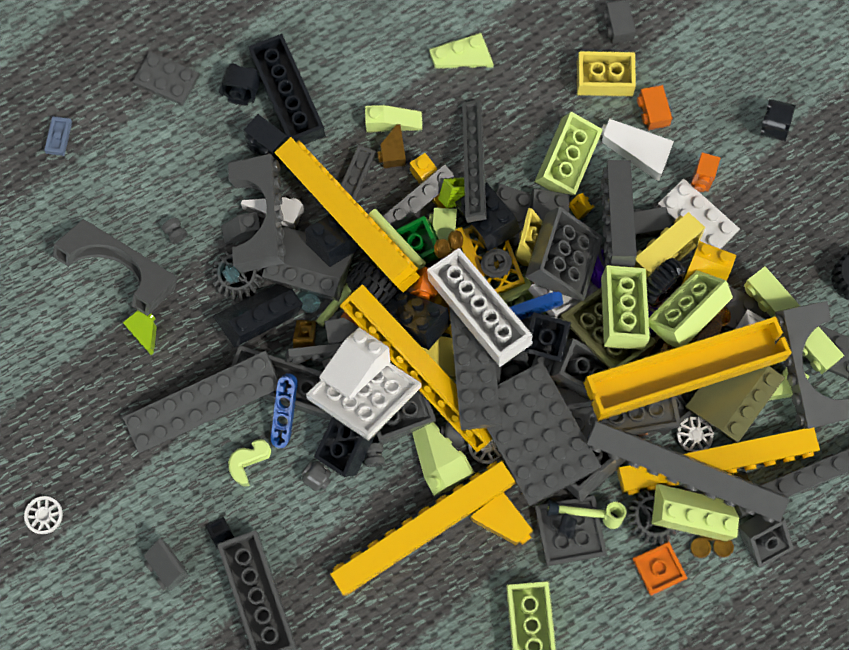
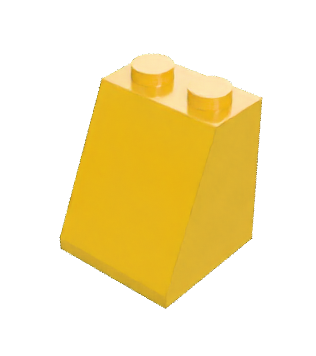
[681,241,736,285]

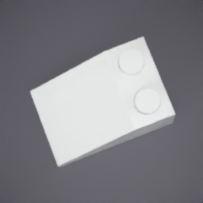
[320,327,390,400]

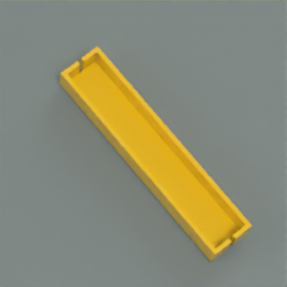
[274,137,420,293]
[584,317,791,421]

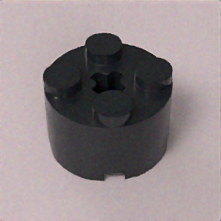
[219,63,261,106]
[760,99,796,142]

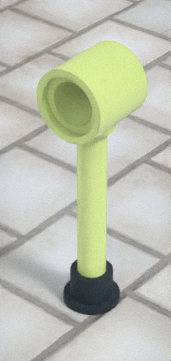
[547,500,626,529]

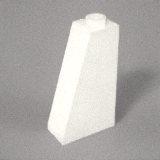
[601,119,674,181]

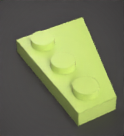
[429,33,494,68]

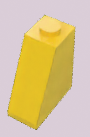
[470,492,533,545]

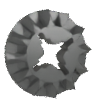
[481,249,512,279]

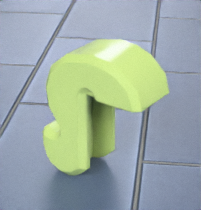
[228,439,271,486]

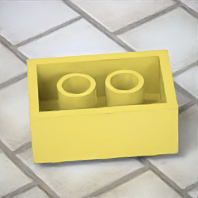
[577,51,636,96]

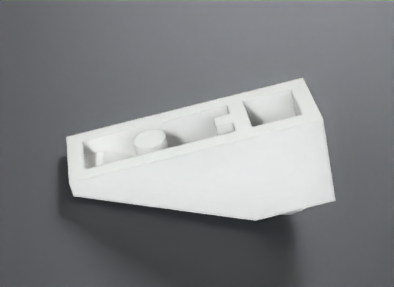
[241,197,304,229]

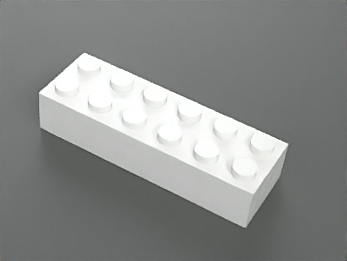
[427,248,532,367]

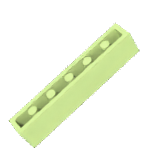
[744,267,844,375]

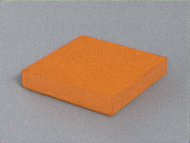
[632,542,687,596]

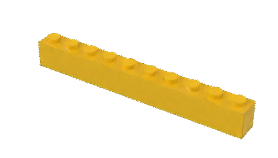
[340,284,492,452]
[617,428,820,496]
[330,461,516,596]

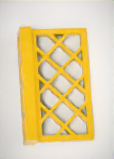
[455,227,525,294]

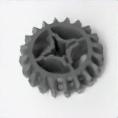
[211,251,264,300]
[627,490,677,545]

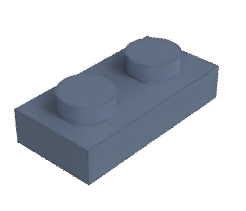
[44,116,72,156]

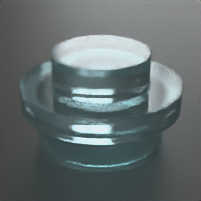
[222,265,240,284]
[301,293,320,313]

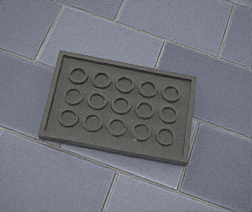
[487,362,601,507]

